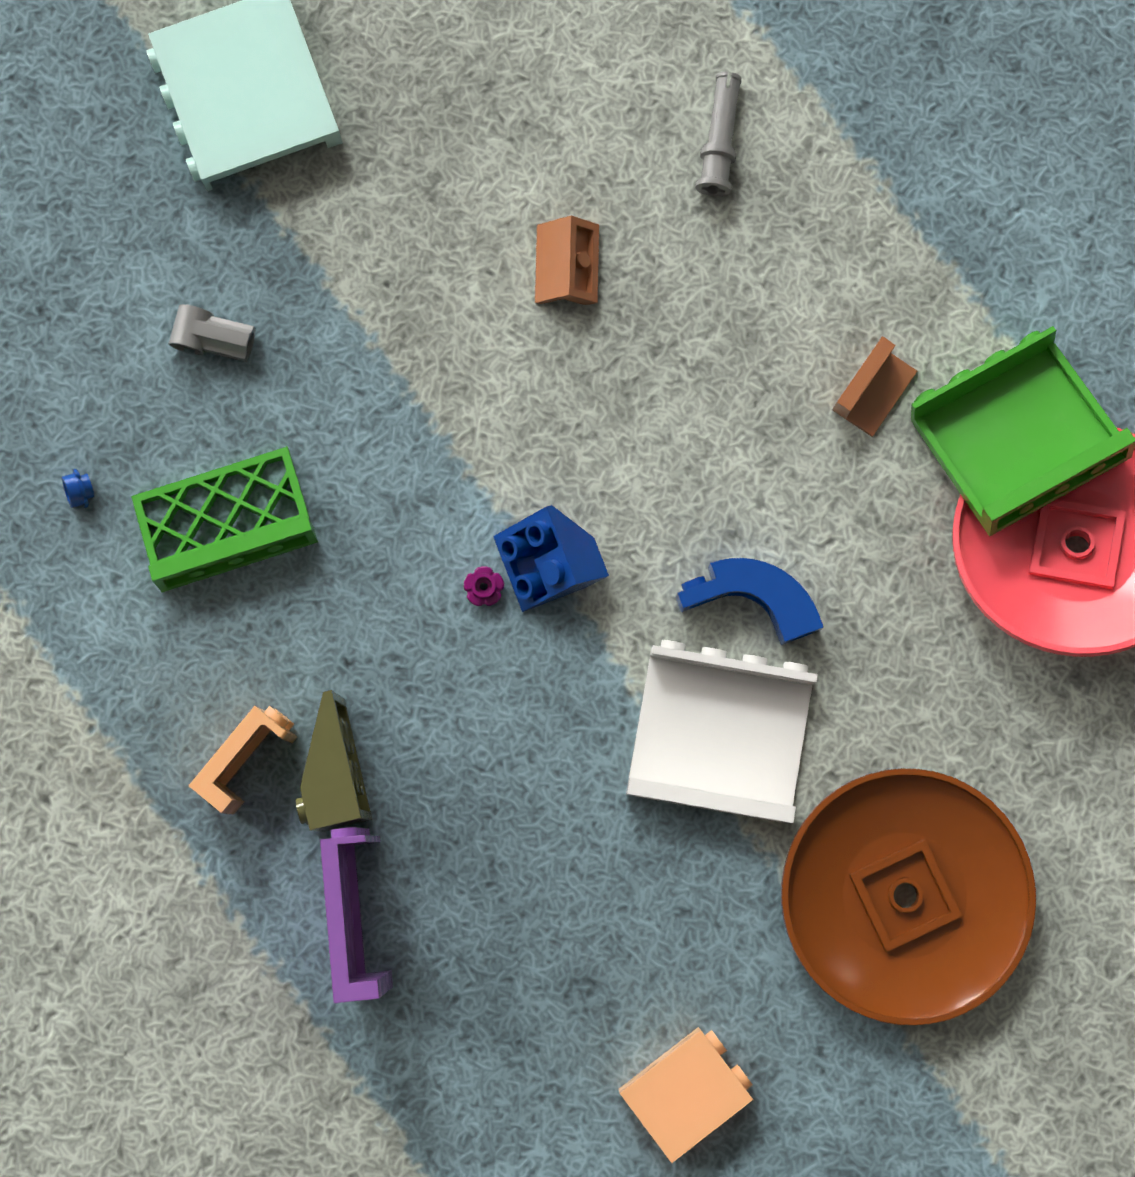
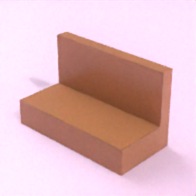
[535,215,599,305]
[832,336,917,437]

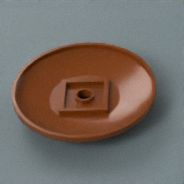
[781,768,1036,1025]

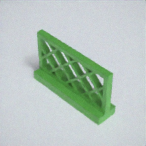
[131,446,318,592]

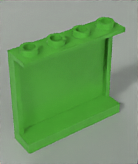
[911,326,1135,537]

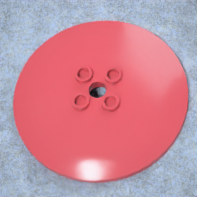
[952,427,1135,657]

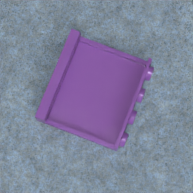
[320,827,393,1003]

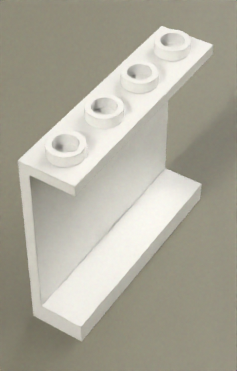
[626,640,818,824]

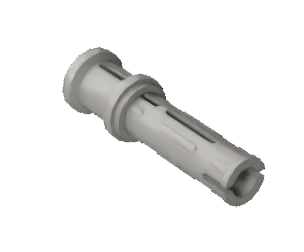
[695,72,742,197]

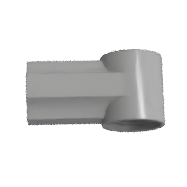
[168,304,256,362]

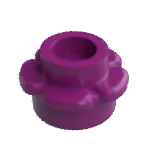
[463,566,504,606]

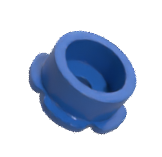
[61,469,94,508]

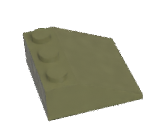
[296,690,372,832]

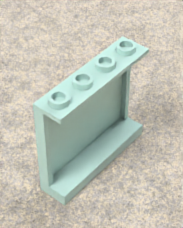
[146,0,343,191]

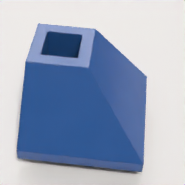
[493,505,609,612]

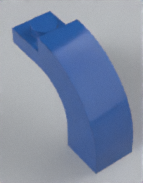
[675,558,824,645]

